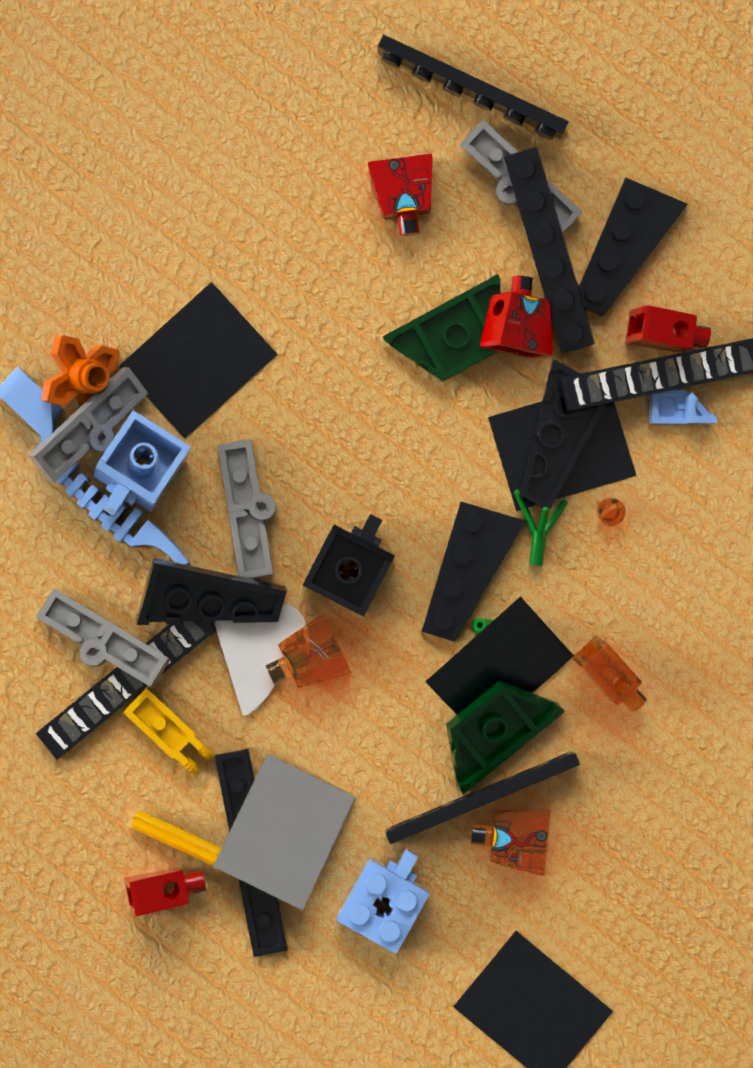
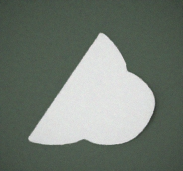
[214,603,310,716]

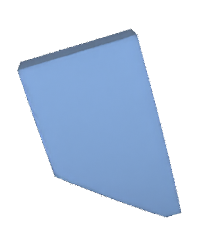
[649,390,717,424]

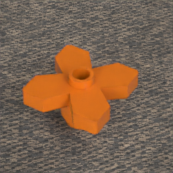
[41,335,119,407]

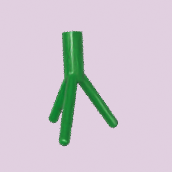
[514,489,568,566]

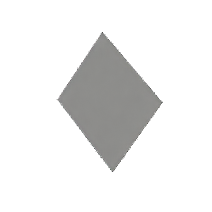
[213,754,356,910]

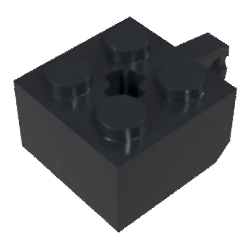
[303,514,395,617]

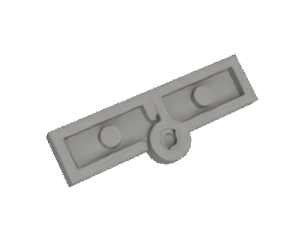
[460,120,582,233]
[28,367,148,483]
[217,439,276,578]
[36,589,170,688]

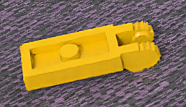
[123,687,215,775]

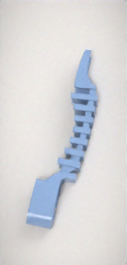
[0,366,190,565]

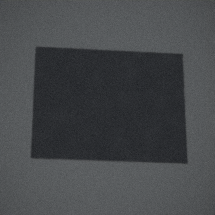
[119,282,277,438]
[488,401,636,511]
[425,596,574,715]
[453,931,613,1068]

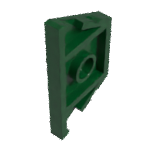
[383,274,501,382]
[446,681,565,795]

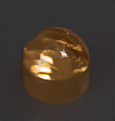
[597,497,626,526]

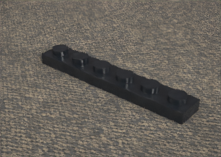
[377,34,569,140]
[504,147,596,354]

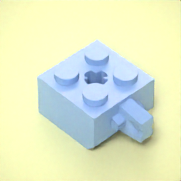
[93,410,191,517]
[336,849,430,954]

